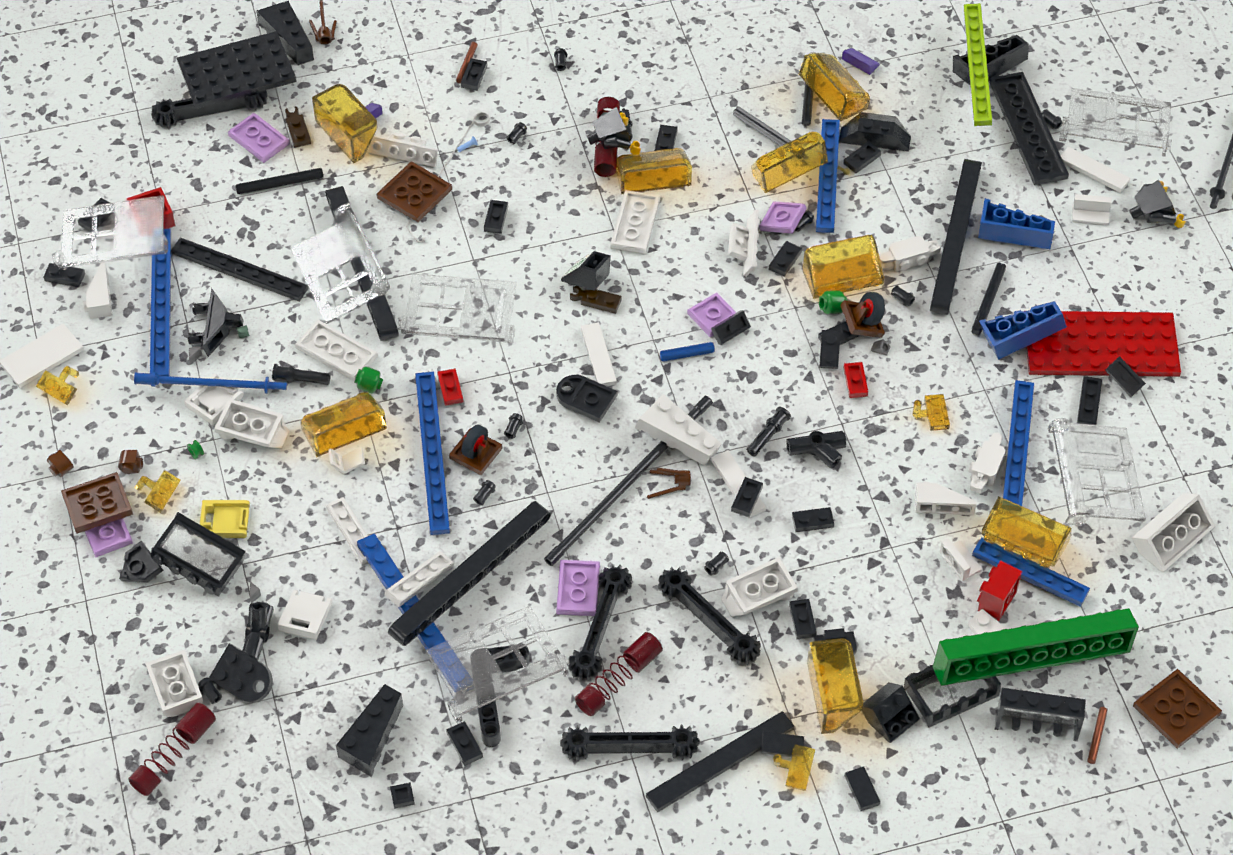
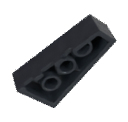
[256,1,314,65]
[952,35,1029,85]
[336,684,403,777]

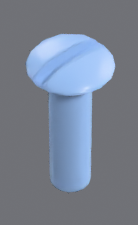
[457,136,478,152]

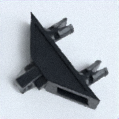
[187,287,244,357]

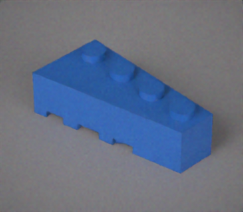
[978,198,1055,250]
[979,301,1067,360]

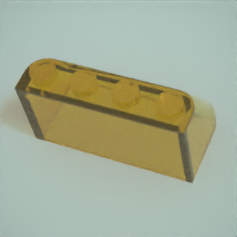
[799,52,870,122]
[312,84,378,164]
[751,132,828,193]
[616,148,692,194]
[802,235,884,299]
[300,392,387,457]
[982,496,1072,568]
[807,638,863,734]

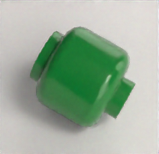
[819,290,848,315]
[354,366,383,393]

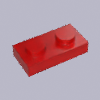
[843,362,869,398]
[437,368,463,406]

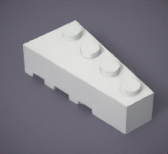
[635,394,722,466]

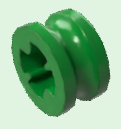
[187,440,204,459]

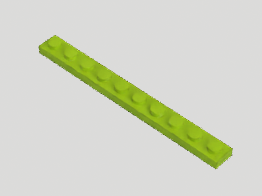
[964,3,992,126]

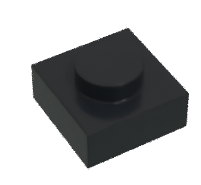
[390,782,415,809]

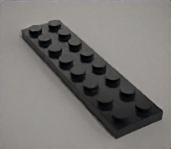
[989,72,1069,185]

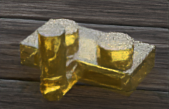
[36,366,79,405]
[912,394,950,431]
[135,470,181,513]
[773,745,815,791]

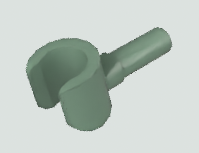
[235,325,250,338]

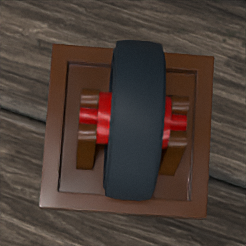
[840,292,885,338]
[449,424,503,475]

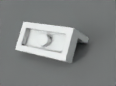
[1072,194,1112,225]
[940,538,982,581]

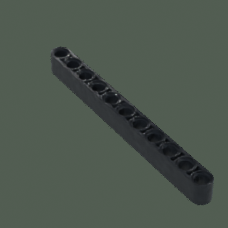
[930,159,982,315]
[325,186,399,341]
[388,501,551,646]

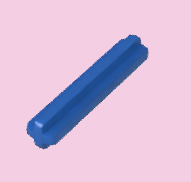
[660,342,715,361]

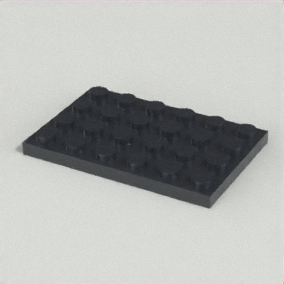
[177,31,297,109]

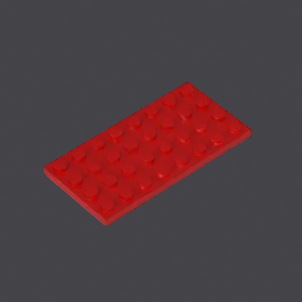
[1026,311,1181,377]

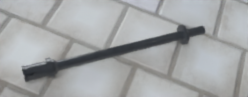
[1210,134,1233,209]

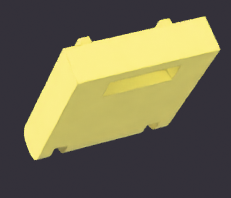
[200,500,250,538]

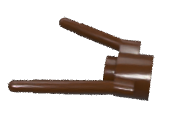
[309,0,337,45]
[647,468,691,499]

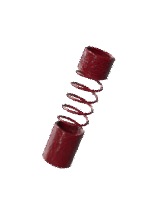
[594,97,620,177]
[575,632,663,716]
[128,703,216,796]

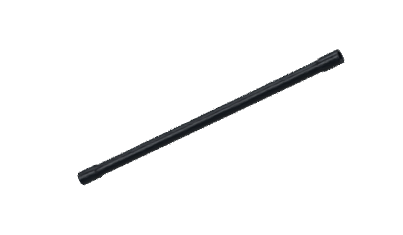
[544,395,713,566]

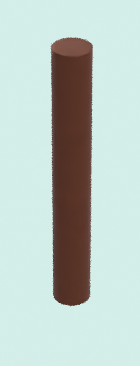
[456,42,478,83]
[1087,707,1108,764]

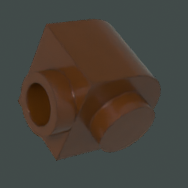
[47,450,74,477]
[118,450,143,474]

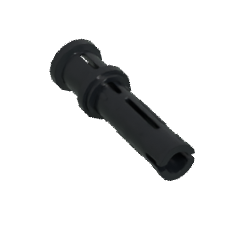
[272,364,331,385]
[746,406,791,457]

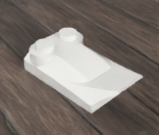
[215,399,289,448]
[721,557,798,617]
[145,650,203,717]

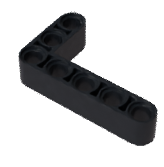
[470,644,530,747]

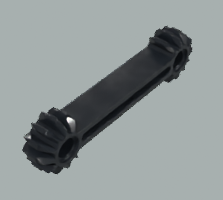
[151,90,268,128]
[568,564,632,682]
[658,566,761,666]
[560,724,700,761]

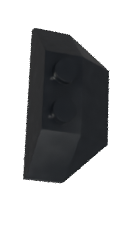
[839,112,911,152]

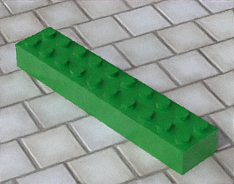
[933,608,1139,686]

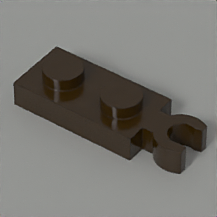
[285,106,311,148]
[570,286,622,314]

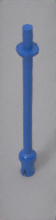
[134,372,287,394]

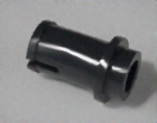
[554,48,568,71]
[1041,109,1063,129]
[506,122,527,145]
[795,210,814,232]
[891,285,915,306]
[504,413,523,439]
[473,480,496,506]
[704,551,729,575]
[198,677,222,704]

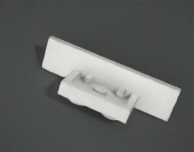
[368,133,438,167]
[728,210,760,277]

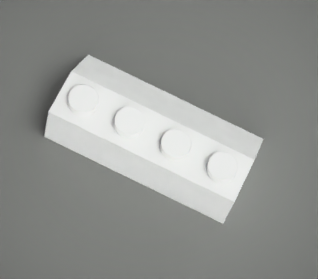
[1132,493,1215,572]

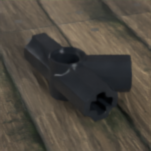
[786,431,846,468]
[242,602,274,660]

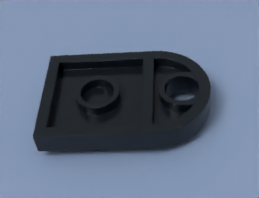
[556,375,618,423]
[209,643,273,703]

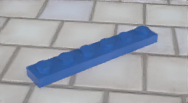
[972,537,1090,607]

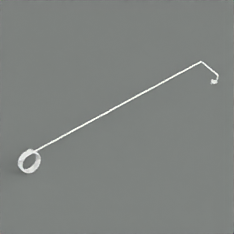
[406,112,490,242]

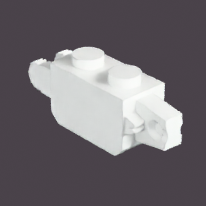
[878,236,941,272]
[969,433,1005,493]

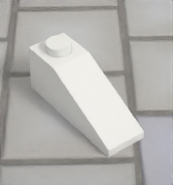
[83,262,113,319]
[915,482,976,515]

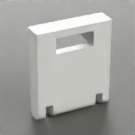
[184,373,244,426]
[278,590,332,640]

